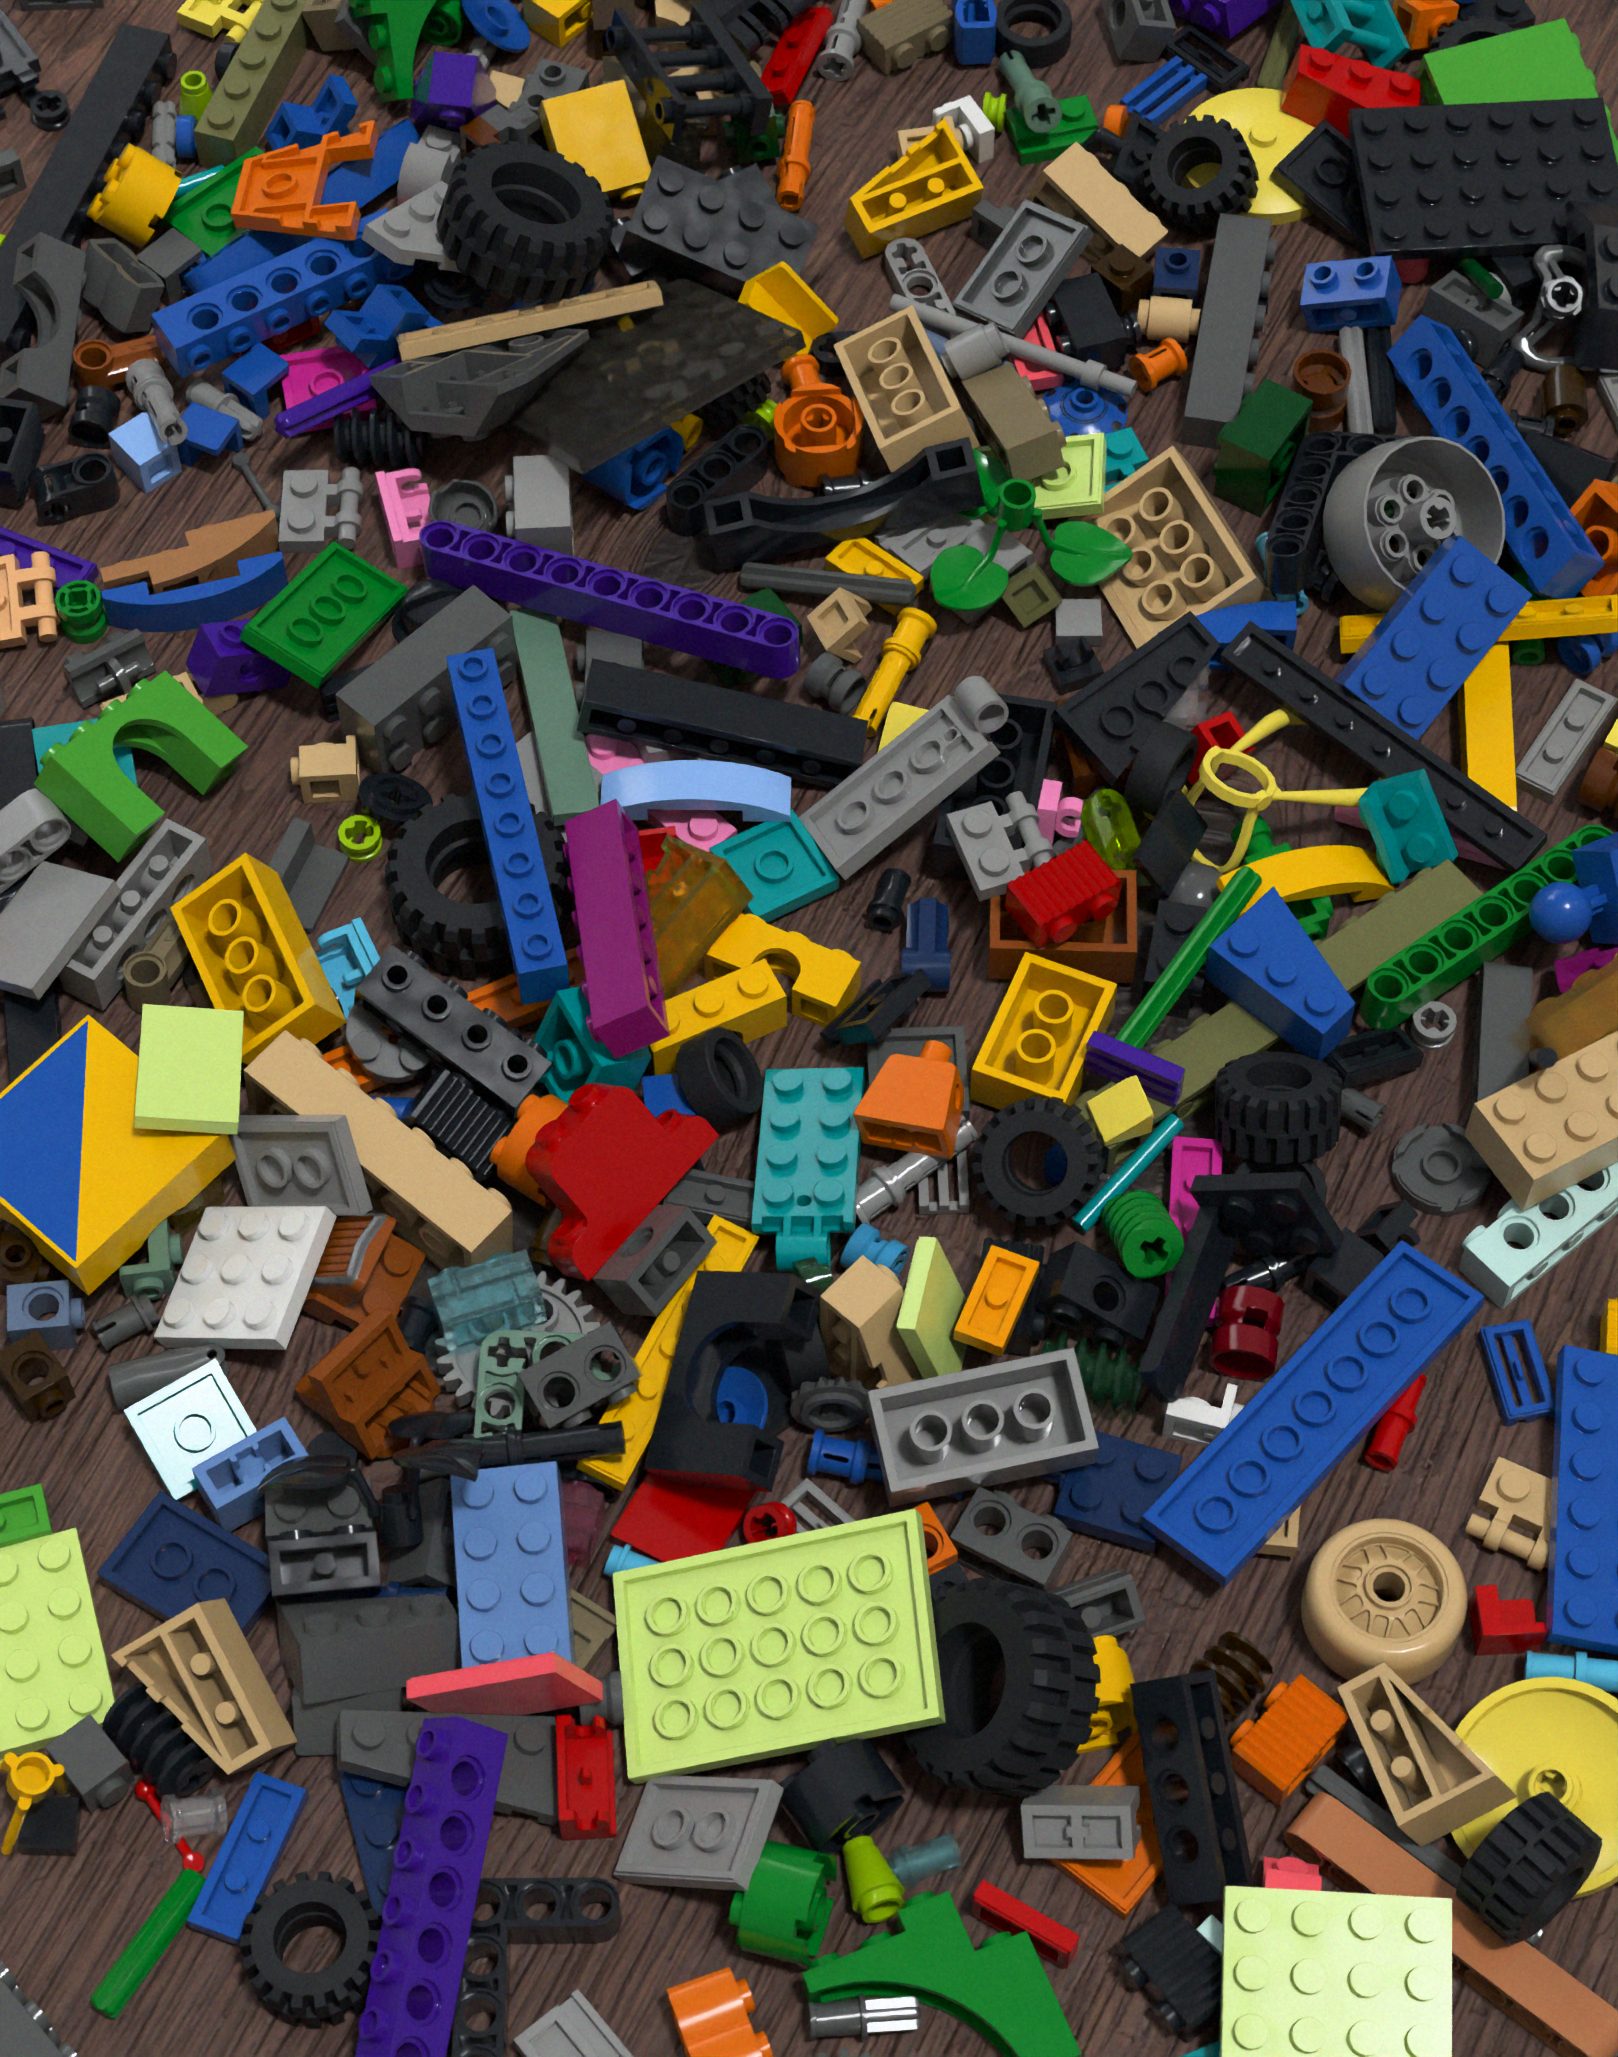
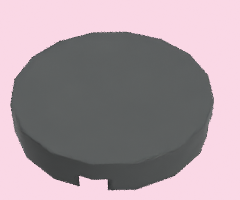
[1391,1123,1492,1217]

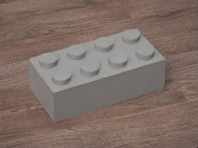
[867,1347,1099,1507]

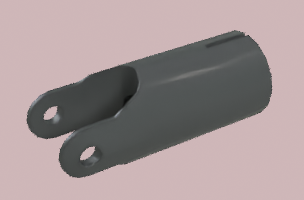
[107,1344,229,1411]

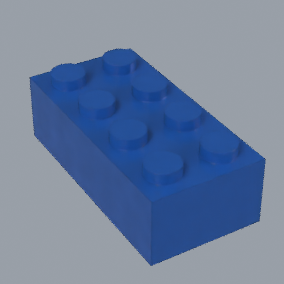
[1334,535,1532,741]

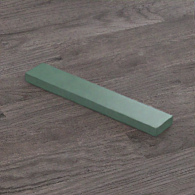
[509,608,600,826]

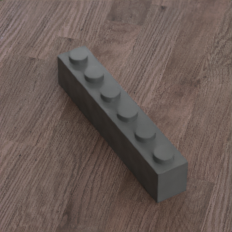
[1181,213,1278,449]

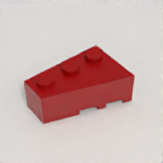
[1281,44,1421,138]

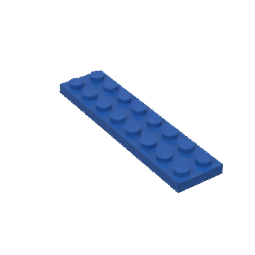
[1142,1240,1484,1587]

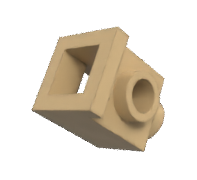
[291,735,360,804]

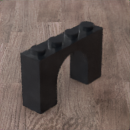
[644,1271,824,1493]

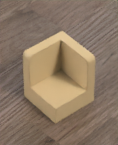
[807,587,872,664]

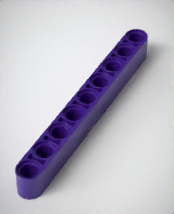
[419,520,801,679]

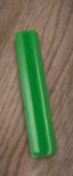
[90,1868,206,2019]

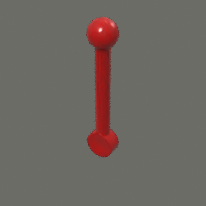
[135,1779,205,1874]

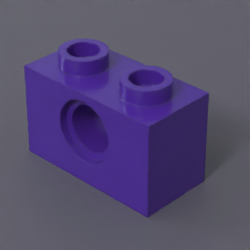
[185,619,292,697]

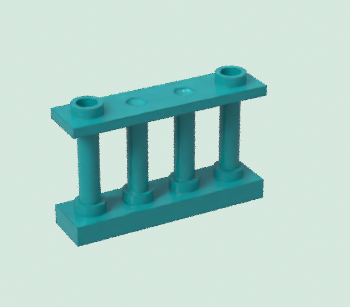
[1290,0,1410,70]

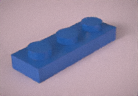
[187,1771,309,1946]

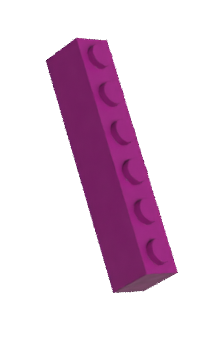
[563,799,670,1059]

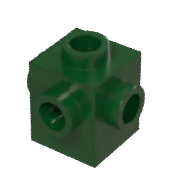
[723,89,786,164]

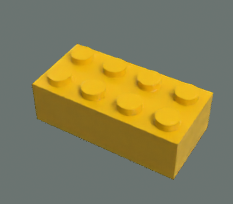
[170,852,347,1065]

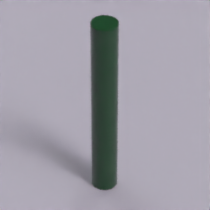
[1447,257,1504,299]

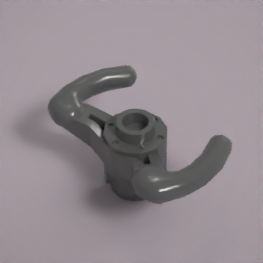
[1510,244,1587,372]

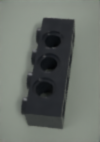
[1130,1669,1255,1906]

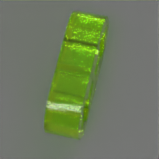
[1081,789,1141,870]

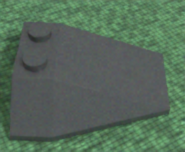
[370,328,590,441]

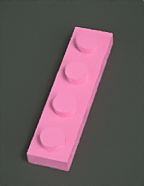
[584,734,737,868]

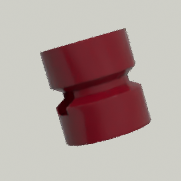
[1209,1286,1285,1380]

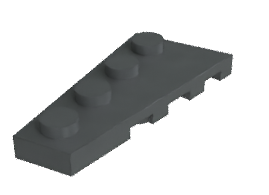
[337,1709,559,1826]

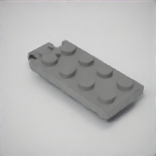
[799,675,1009,880]

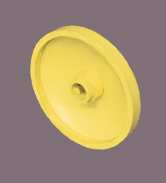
[1182,88,1315,225]
[1451,1677,1618,1900]

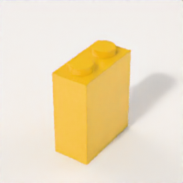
[537,79,651,201]

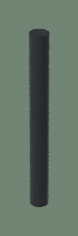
[1528,1047,1558,1068]

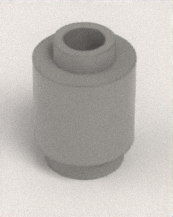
[940,322,1010,381]

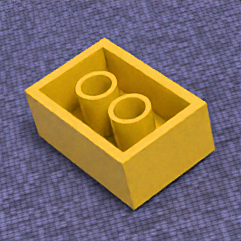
[969,952,1117,1110]

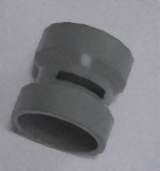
[803,652,868,715]

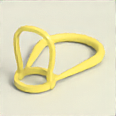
[1186,707,1383,875]

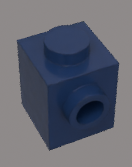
[1152,247,1200,309]

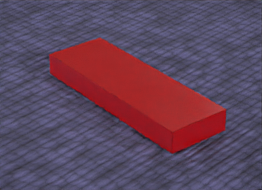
[760,6,834,106]

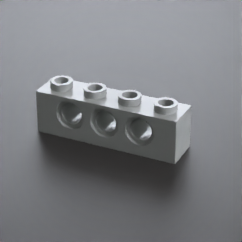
[59,818,214,1011]

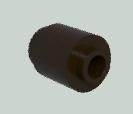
[1541,365,1589,433]

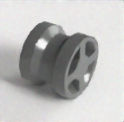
[579,1671,624,1726]

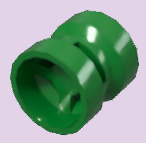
[55,580,108,644]

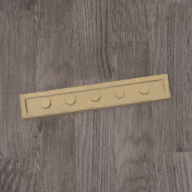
[396,280,663,361]

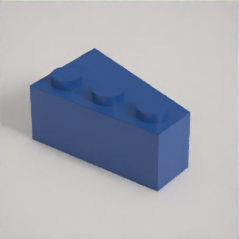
[1204,886,1356,1061]

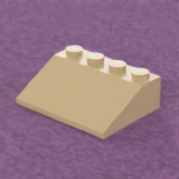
[1065,445,1275,649]

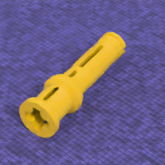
[851,607,937,737]

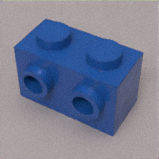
[1300,255,1402,333]

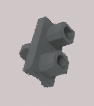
[63,628,156,708]

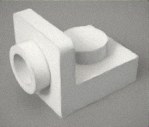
[932,95,995,164]
[1162,1383,1244,1448]

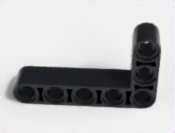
[1265,431,1411,595]
[452,1877,622,2057]

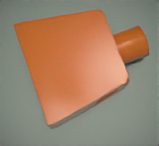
[853,1040,965,1159]

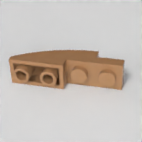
[99,509,279,595]

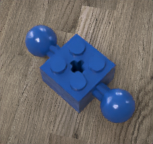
[1529,832,1618,944]

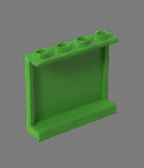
[1415,18,1618,165]

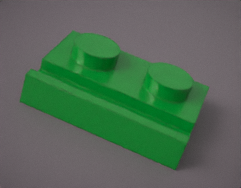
[1005,95,1103,166]

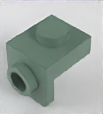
[119,1218,184,1300]

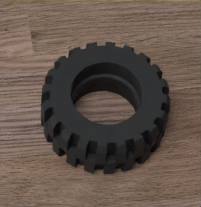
[437,141,614,304]
[385,790,572,978]
[903,1577,1101,1797]

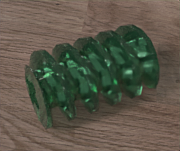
[1041,1330,1145,1416]

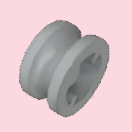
[1410,1001,1457,1050]

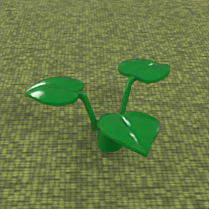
[930,448,1133,612]

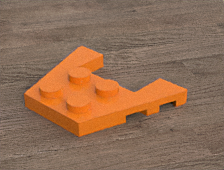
[230,120,379,241]

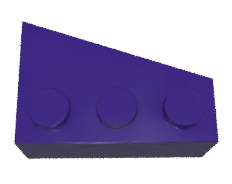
[409,51,496,133]

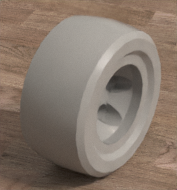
[1323,436,1506,613]

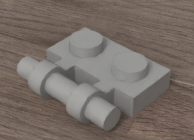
[278,467,364,553]
[946,791,1055,901]

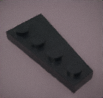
[1050,611,1221,787]

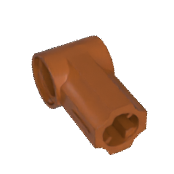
[73,335,165,392]

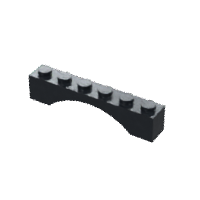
[703,437,985,570]

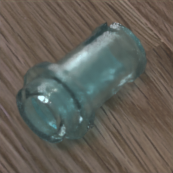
[888,1832,962,1888]

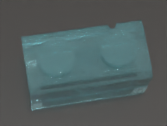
[426,1249,547,1351]

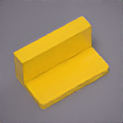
[735,261,839,362]

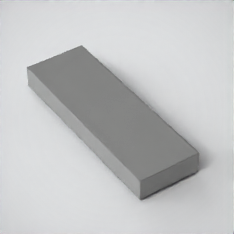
[1515,678,1618,805]

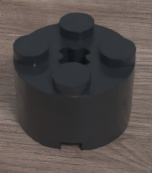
[779,1738,906,1856]

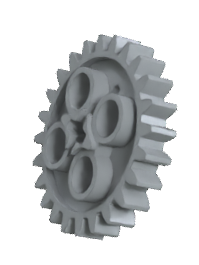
[435,1268,603,1427]

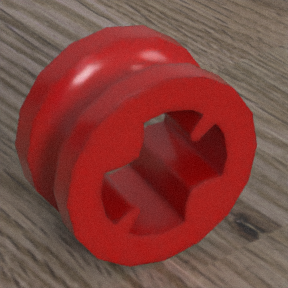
[743,1501,797,1544]

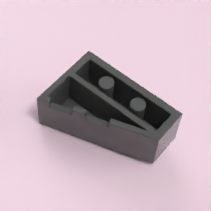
[277,1594,462,1705]

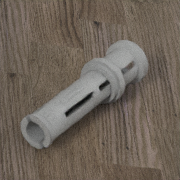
[816,0,868,81]
[125,358,188,446]
[855,1114,979,1228]

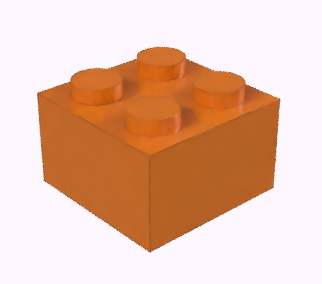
[1570,479,1618,597]

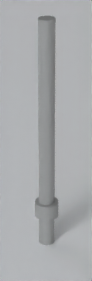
[889,293,1138,398]

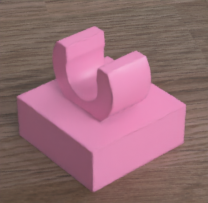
[1037,779,1084,845]

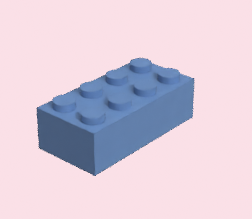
[450,1461,576,1668]

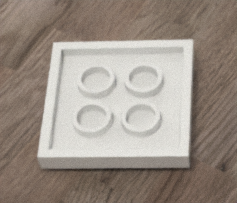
[154,1206,337,1350]

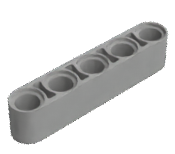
[0,788,71,894]

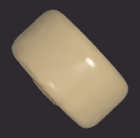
[1301,1518,1467,1685]

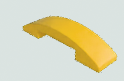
[1216,845,1397,920]

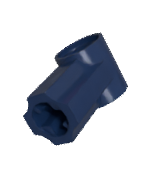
[901,898,951,993]

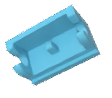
[315,917,380,1026]

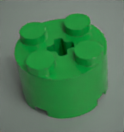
[729,1840,837,1967]

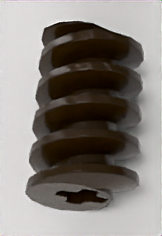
[1189,1631,1273,1723]

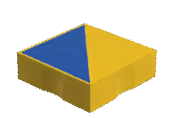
[0,1014,236,1296]

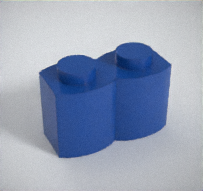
[950,0,997,65]

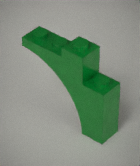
[348,0,437,102]
[802,1890,1082,2057]

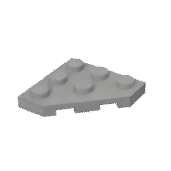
[361,181,461,273]

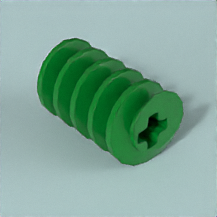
[1102,1190,1184,1278]

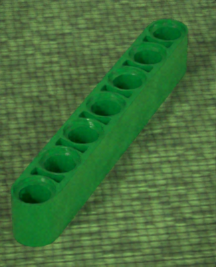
[1359,825,1613,1030]

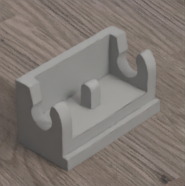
[1021,1785,1141,1860]

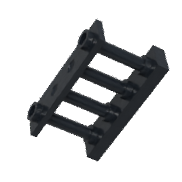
[606,3,773,142]

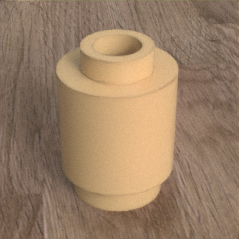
[1137,296,1200,344]

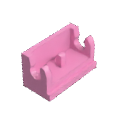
[375,468,431,570]

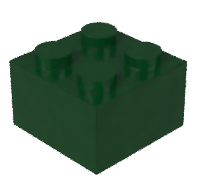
[1212,379,1313,518]

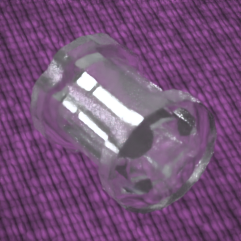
[161,1788,228,1845]

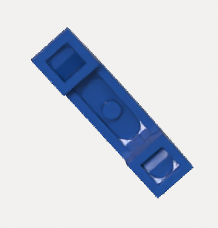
[101,551,288,632]

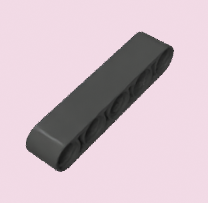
[1468,961,1533,1170]

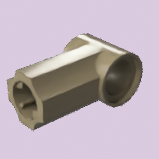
[123,917,192,1013]

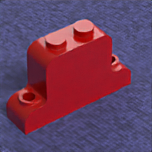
[525,1083,719,1281]

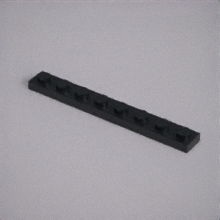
[1220,621,1547,874]

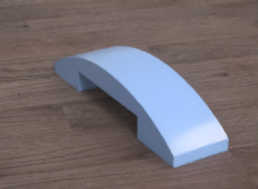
[600,760,791,822]

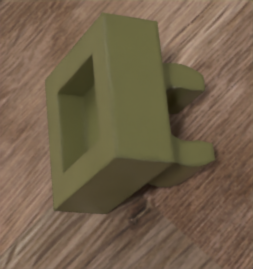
[1002,561,1062,628]

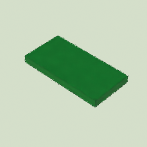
[239,541,409,689]

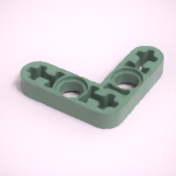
[474,1329,630,1438]

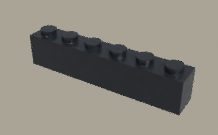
[576,658,868,788]

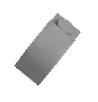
[397,125,463,206]

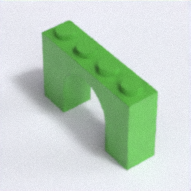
[34,670,248,863]

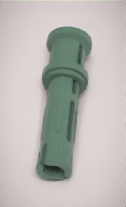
[998,50,1062,133]

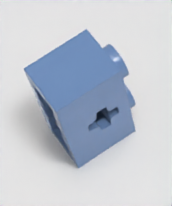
[191,1416,308,1532]

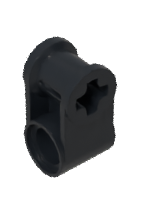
[28,452,121,525]

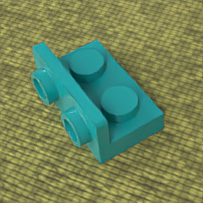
[1359,769,1458,885]

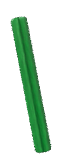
[1115,866,1262,1049]

